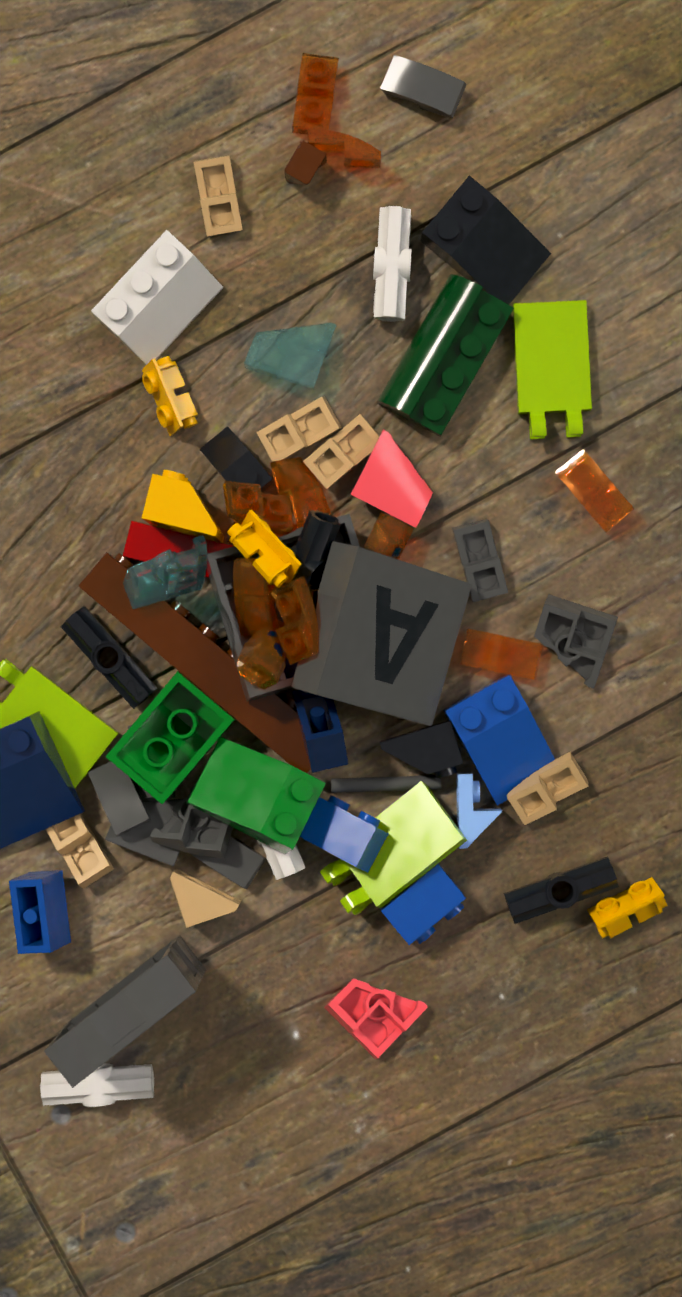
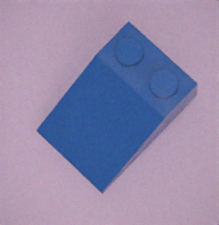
[443,675,555,806]

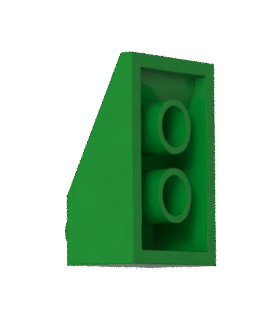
[105,671,236,805]
[187,737,326,854]

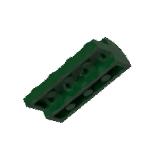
[377,274,514,437]

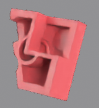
[351,429,433,528]
[324,978,428,1059]

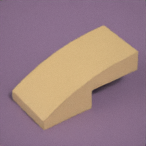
[193,155,243,236]
[256,396,342,464]
[303,414,380,489]
[507,752,589,825]
[46,814,114,889]

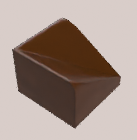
[284,140,327,185]

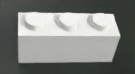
[91,230,223,365]

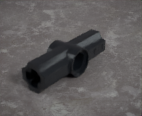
[272,510,341,625]
[60,606,158,709]
[503,857,619,924]

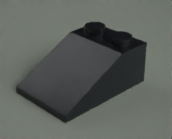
[421,175,551,305]

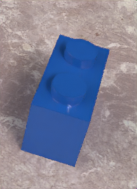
[300,795,389,873]
[380,863,466,945]
[9,870,71,954]

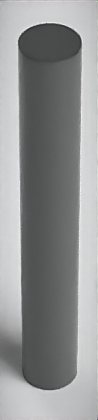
[331,775,441,793]

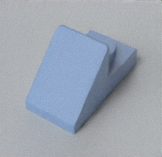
[456,772,503,849]

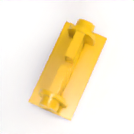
[142,356,198,436]
[227,509,302,588]
[587,877,668,939]

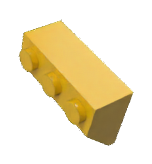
[142,470,224,543]

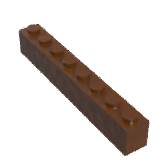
[78,552,311,773]

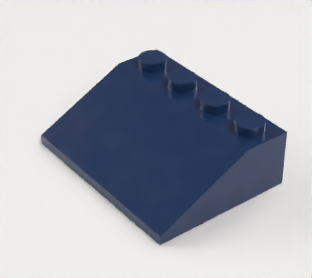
[0,711,85,849]

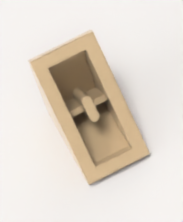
[170,868,241,928]

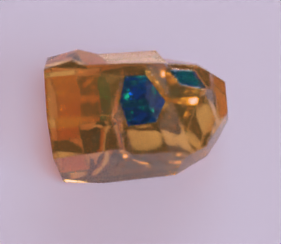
[363,512,414,559]
[237,626,287,690]

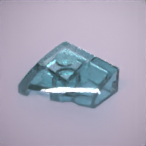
[244,322,337,389]
[123,535,207,609]

